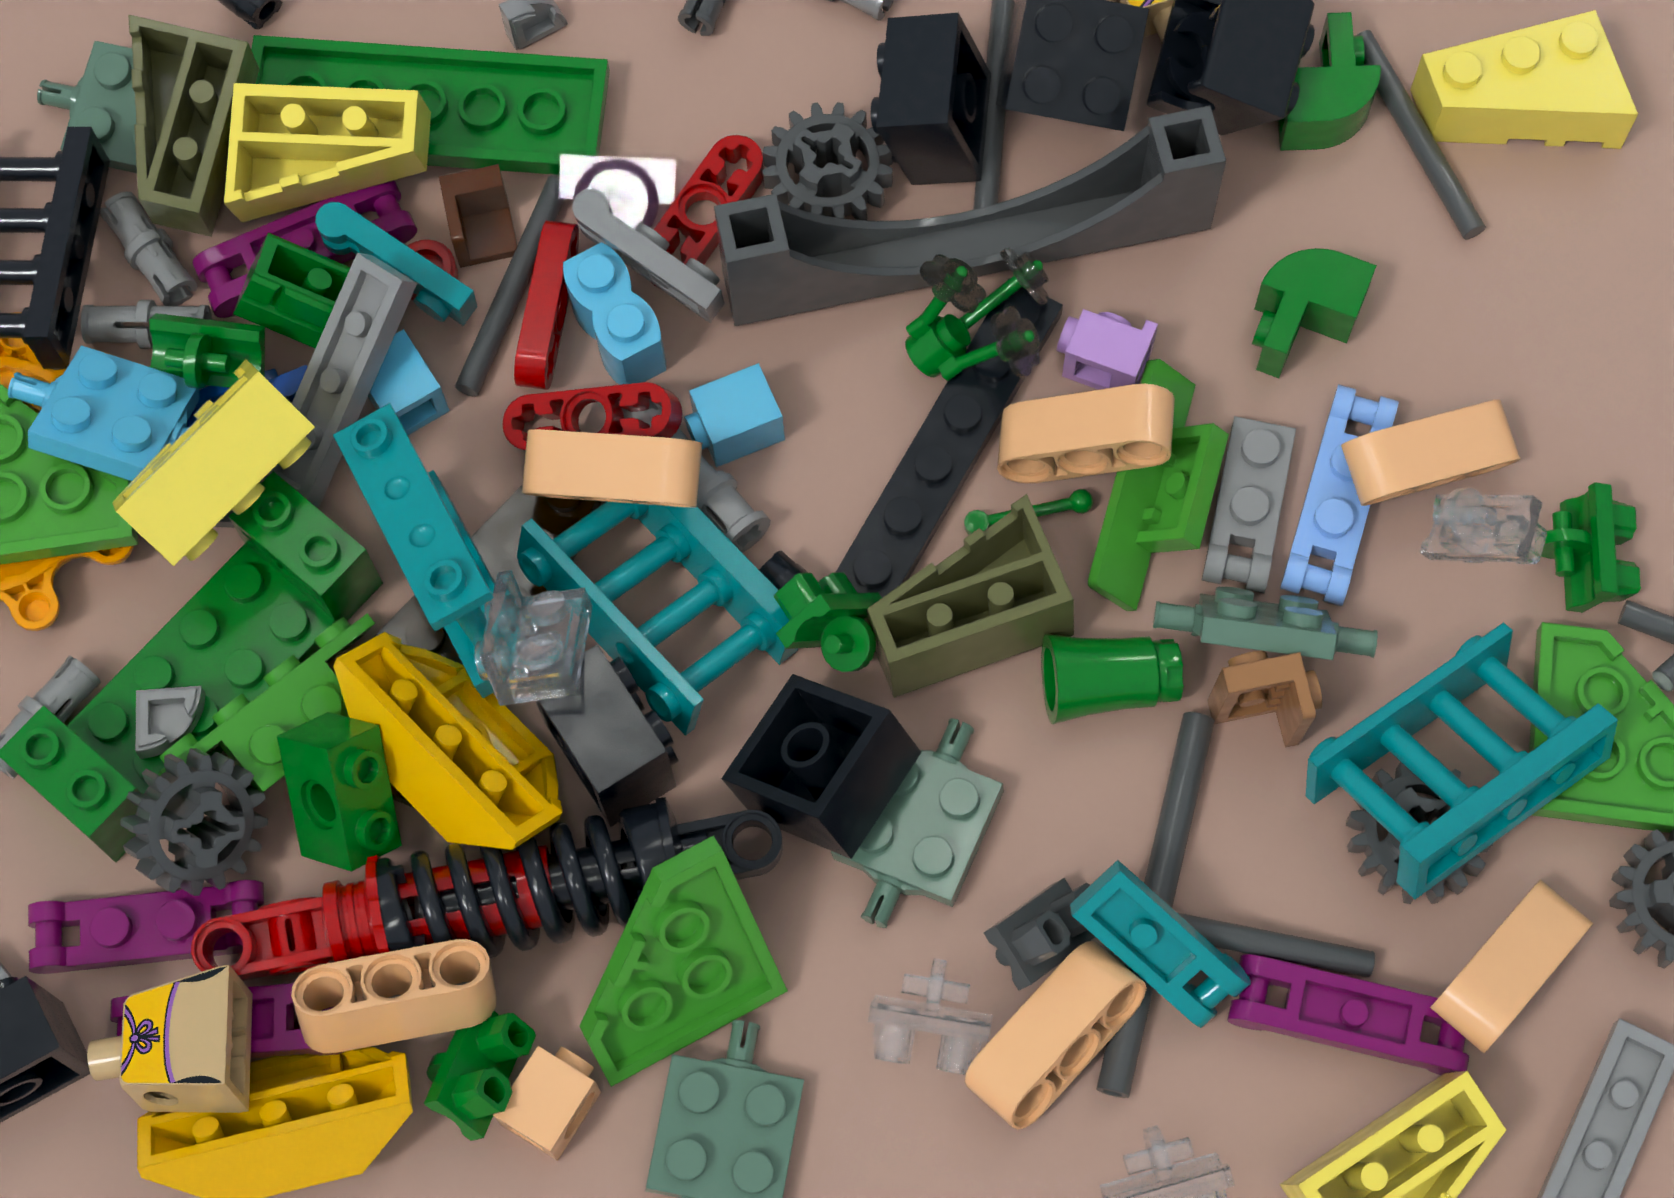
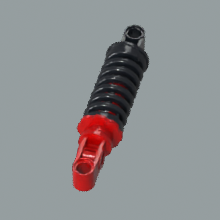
[191,797,783,981]

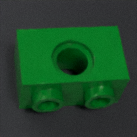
[277,712,402,872]

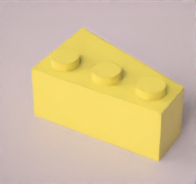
[1410,10,1638,149]
[224,83,431,222]
[112,359,315,566]
[1280,1071,1506,1198]

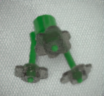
[905,247,1049,381]

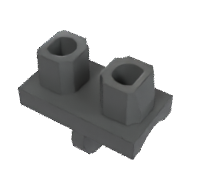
[983,878,1095,991]

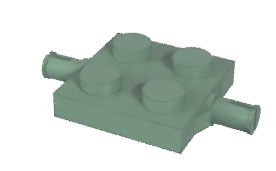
[37,41,137,173]
[1153,587,1378,660]
[831,718,1004,928]
[645,1020,804,1198]

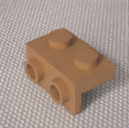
[1207,651,1322,747]

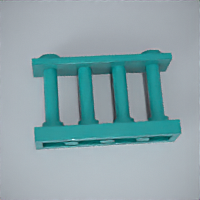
[333,403,539,698]
[517,502,799,736]
[1305,622,1618,900]

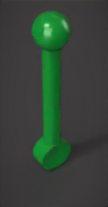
[964,489,1094,535]

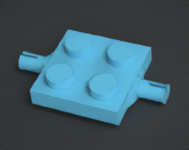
[8,345,199,481]

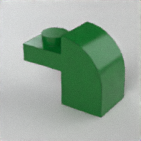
[1278,12,1381,151]
[1252,248,1377,378]

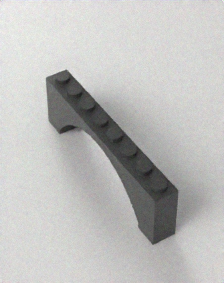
[714,106,1226,326]

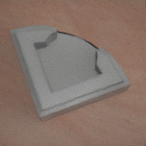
[499,0,568,50]
[135,686,206,759]

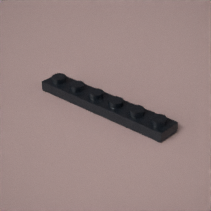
[836,278,1063,598]

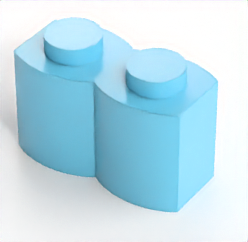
[563,242,666,385]

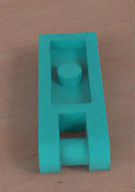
[315,202,478,326]
[1070,860,1251,1028]

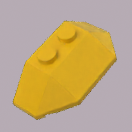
[333,632,562,850]
[137,1046,413,1198]

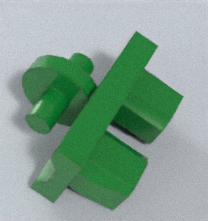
[149,313,265,389]
[1535,482,1641,613]
[774,572,882,672]
[423,1011,536,1141]

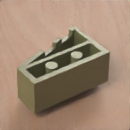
[128,14,260,237]
[867,494,1074,698]

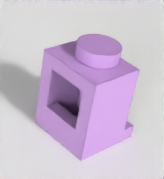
[1056,309,1158,390]

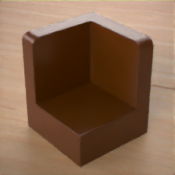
[439,164,517,268]

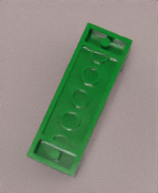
[0,471,383,863]

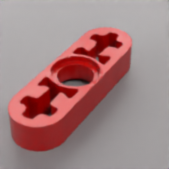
[651,135,764,288]
[514,220,579,390]
[502,382,683,451]

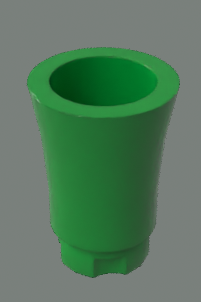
[1041,634,1184,724]

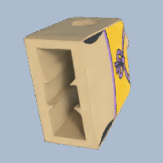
[87,965,253,1113]

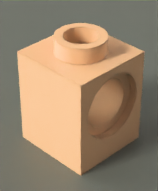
[493,1046,601,1161]

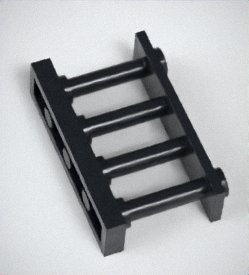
[0,127,110,369]

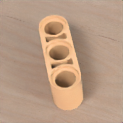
[997,383,1175,483]
[1341,399,1520,506]
[522,429,702,508]
[1430,879,1593,1053]
[291,939,497,1054]
[965,941,1146,1130]

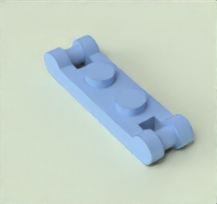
[1280,384,1399,606]

